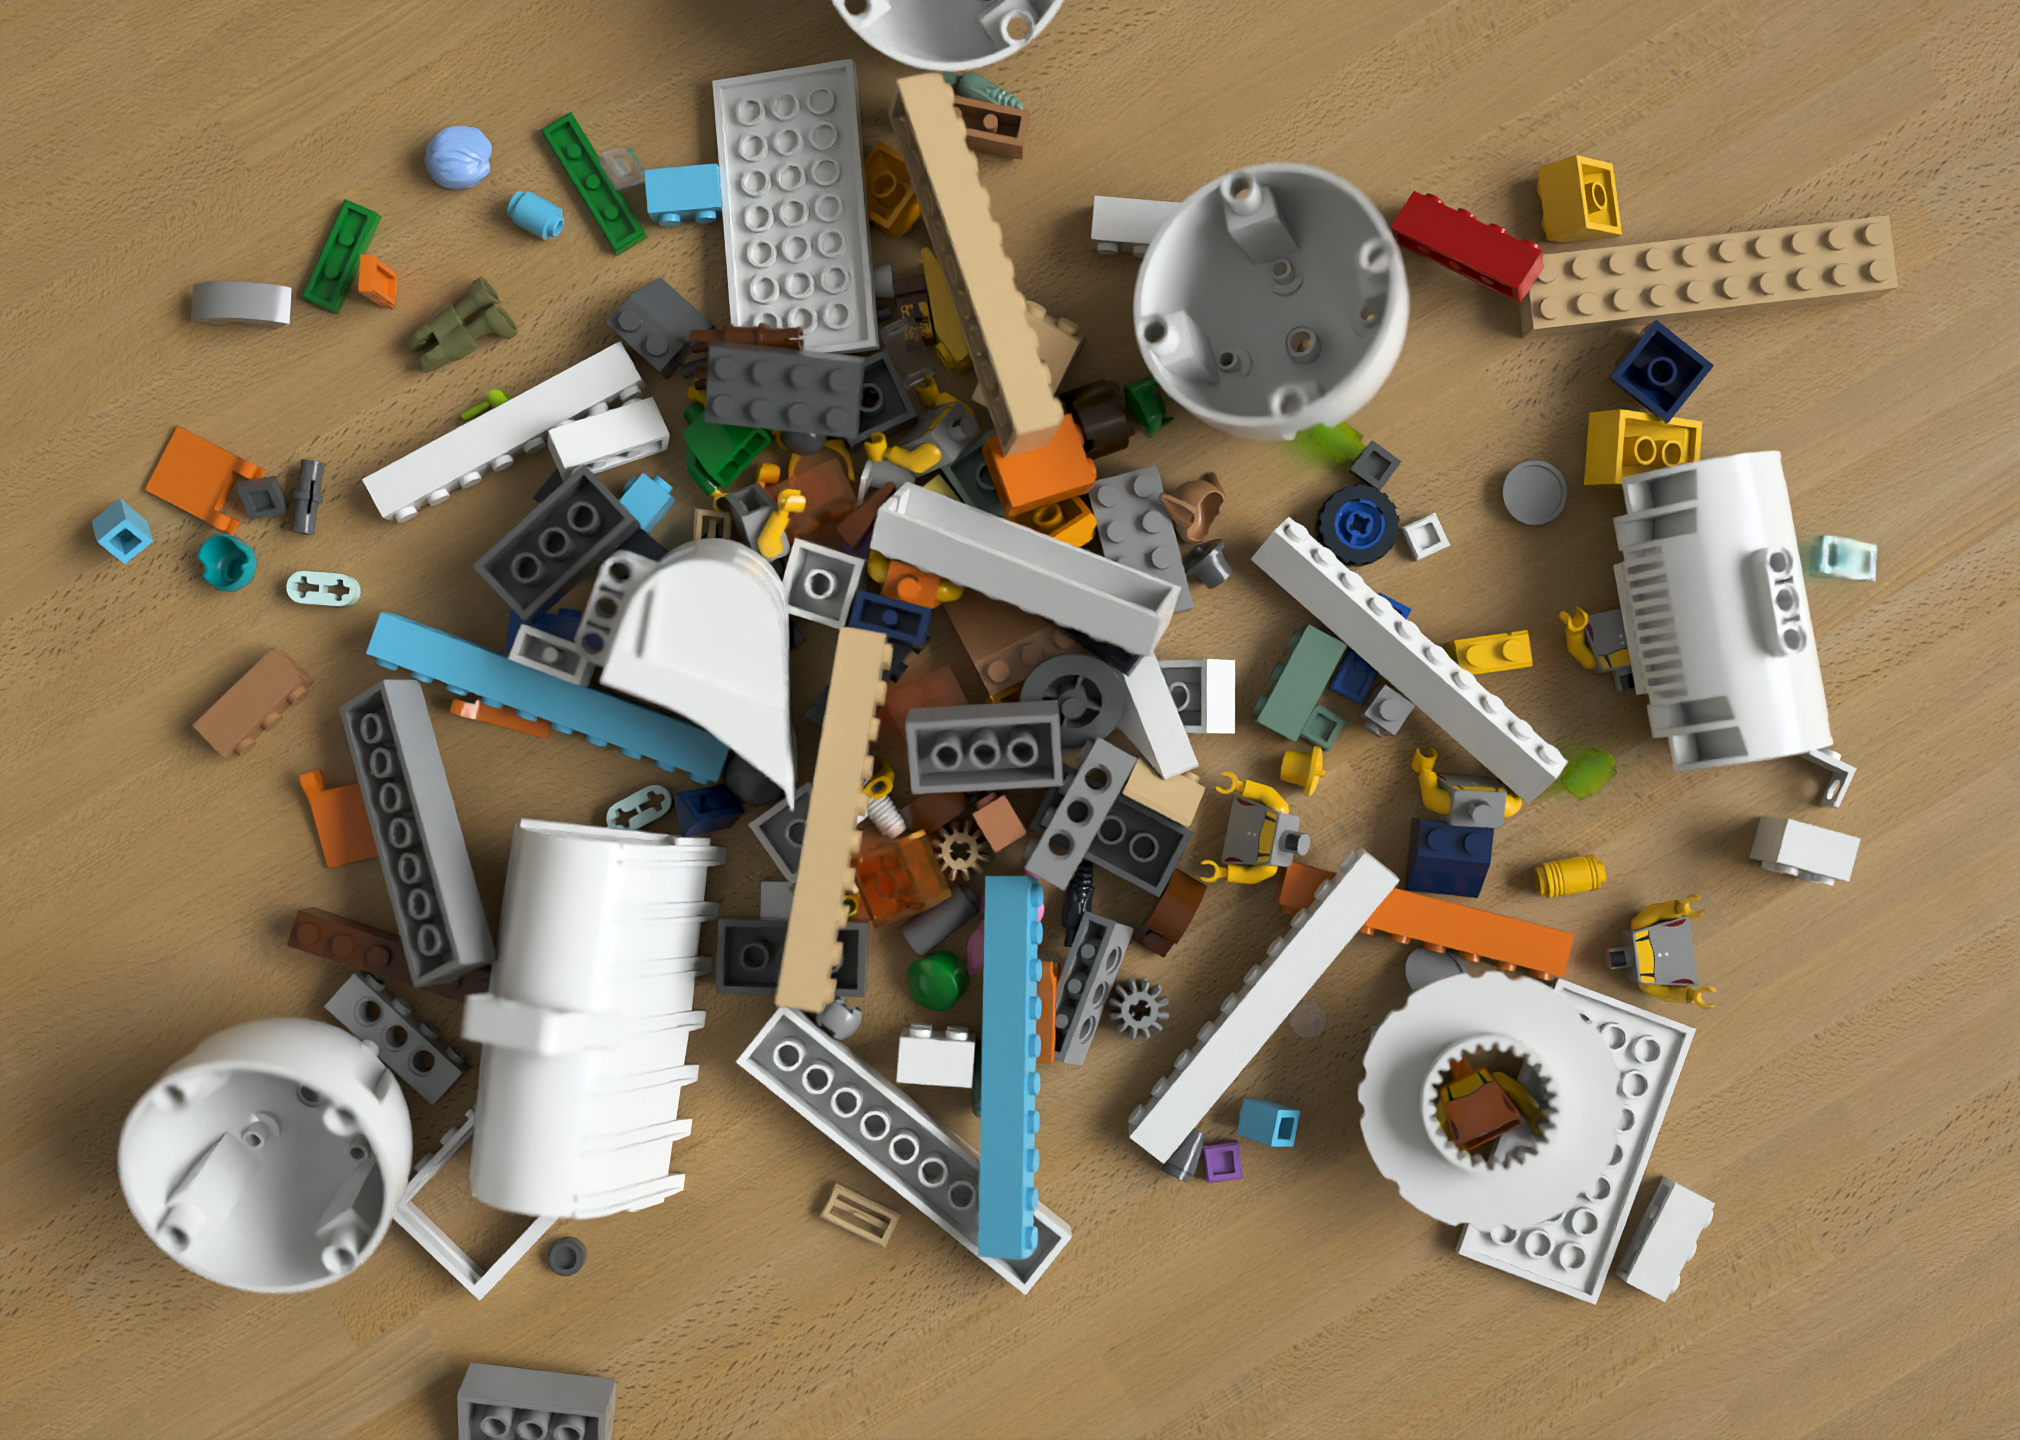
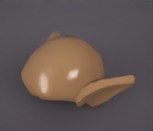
[1159,472,1226,543]

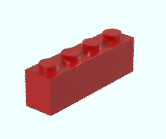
[1390,191,1544,304]

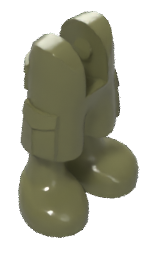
[406,276,518,373]

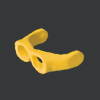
[788,439,856,489]
[862,759,895,806]

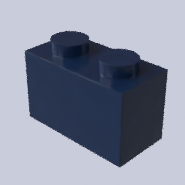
[849,590,933,649]

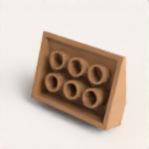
[942,587,1086,697]

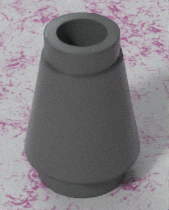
[1161,1128,1206,1183]

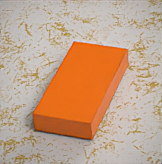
[358,254,397,309]

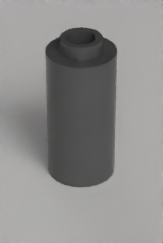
[899,884,981,957]

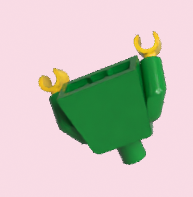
[682,402,788,512]

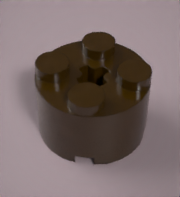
[1059,379,1135,460]

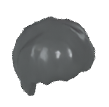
[724,752,786,807]

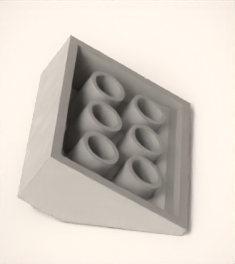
[457,1362,616,1440]

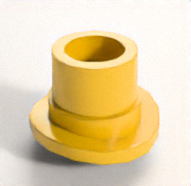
[1280,746,1325,797]

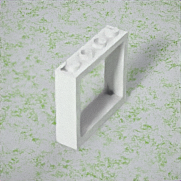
[393,1104,559,1301]

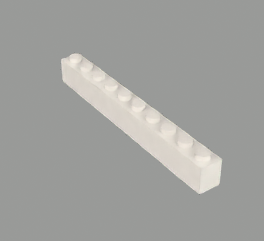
[1251,517,1568,805]
[1128,846,1400,1164]

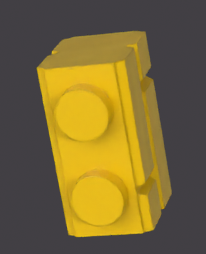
[1446,630,1533,675]

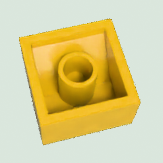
[1537,155,1622,243]

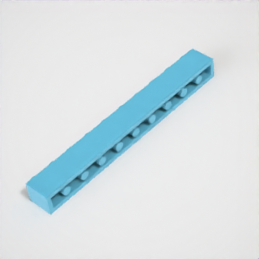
[366,612,732,785]
[978,876,1043,1259]

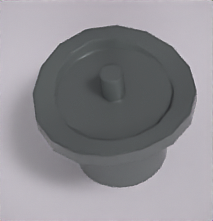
[1183,539,1233,589]

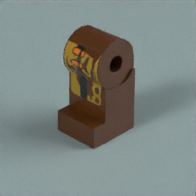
[892,275,935,350]

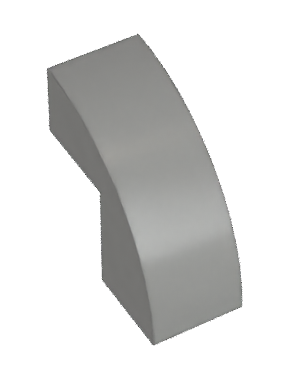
[191,281,292,329]

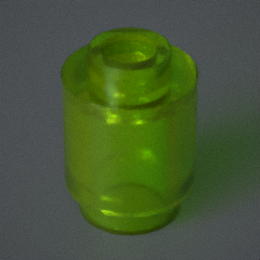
[1309,421,1365,465]
[1561,747,1617,800]

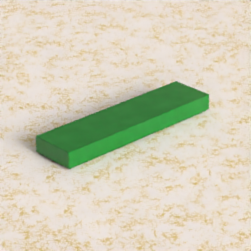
[540,112,648,256]

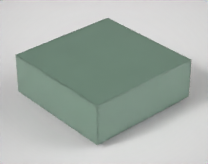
[1299,703,1347,752]

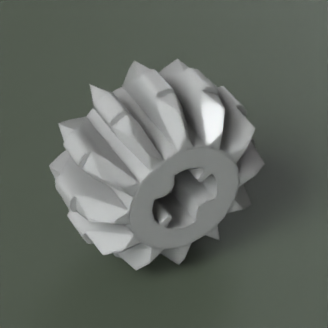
[1108,977,1170,1039]

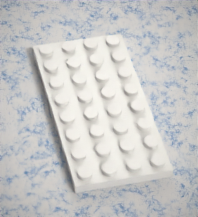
[712,59,880,354]
[1455,977,1696,1305]

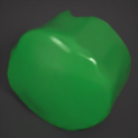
[1122,374,1174,438]
[908,950,970,1012]

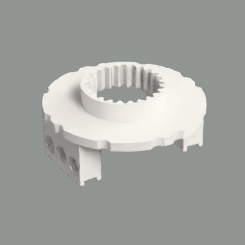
[1357,970,1623,1232]

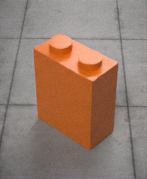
[981,413,1097,518]

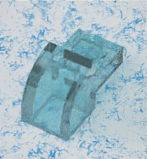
[1809,535,1878,582]

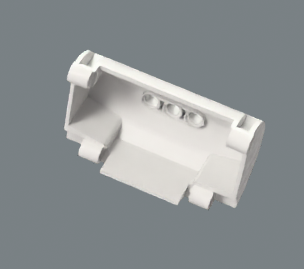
[1613,451,1833,772]

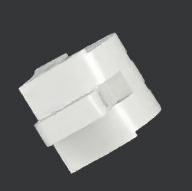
[575,538,798,811]

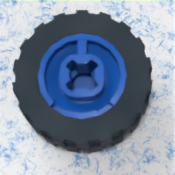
[1315,484,1400,567]

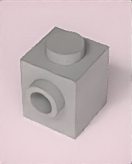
[1357,684,1415,738]

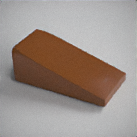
[835,481,897,552]

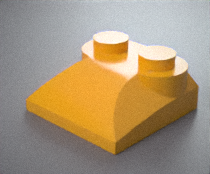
[864,141,921,237]
[1003,496,1097,548]

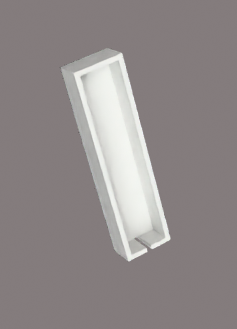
[870,481,1181,657]

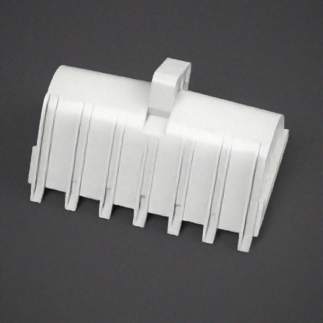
[461,817,727,1218]

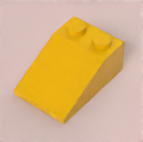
[921,246,974,376]
[1584,409,1703,490]

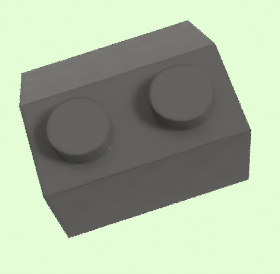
[605,278,715,380]

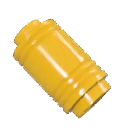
[1534,854,1606,899]

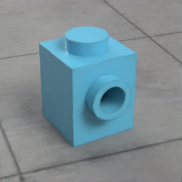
[619,473,677,534]
[92,498,153,564]
[1237,1098,1300,1147]

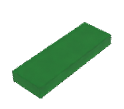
[301,199,382,315]

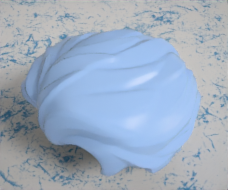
[424,126,492,191]

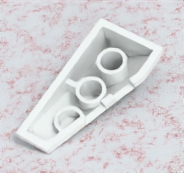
[1087,651,1199,780]

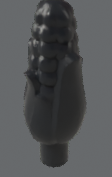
[1062,861,1096,948]

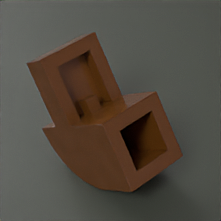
[898,790,988,842]
[1133,868,1207,958]

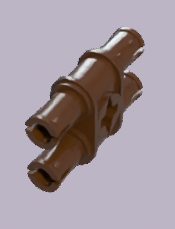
[690,323,804,390]

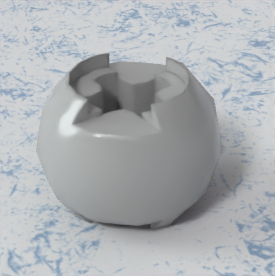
[816,996,862,1040]

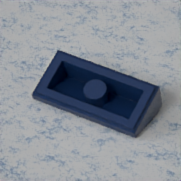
[674,784,745,837]

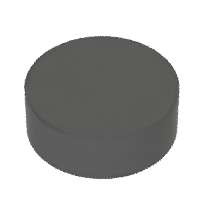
[548,1237,587,1276]

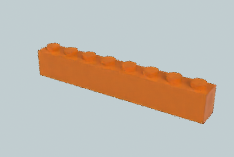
[1274,861,1575,981]

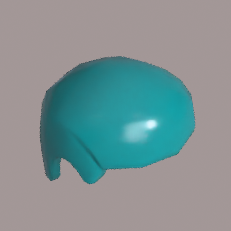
[197,534,257,592]

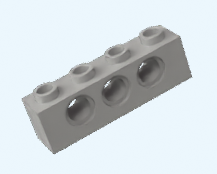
[1022,737,1138,890]
[1054,910,1134,1065]
[324,971,472,1106]

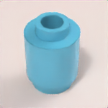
[507,190,565,241]

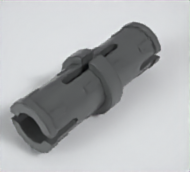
[290,459,325,535]

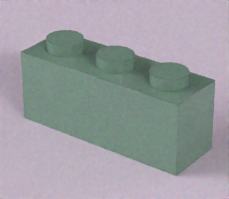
[1251,624,1347,742]

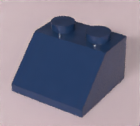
[1608,320,1714,424]
[1405,818,1494,898]

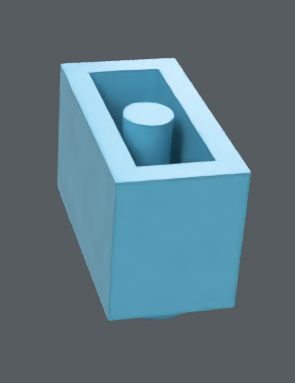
[644,163,723,227]

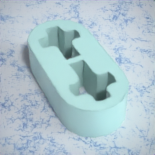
[286,571,361,608]
[606,785,674,830]

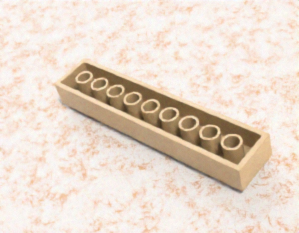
[888,70,1063,458]
[1518,215,1898,339]
[775,626,893,1013]

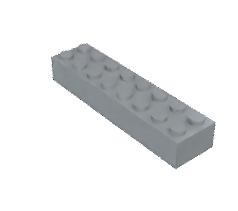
[339,680,497,988]

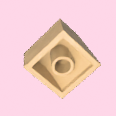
[1119,754,1205,828]

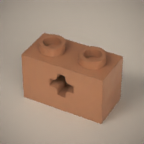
[972,792,1027,853]

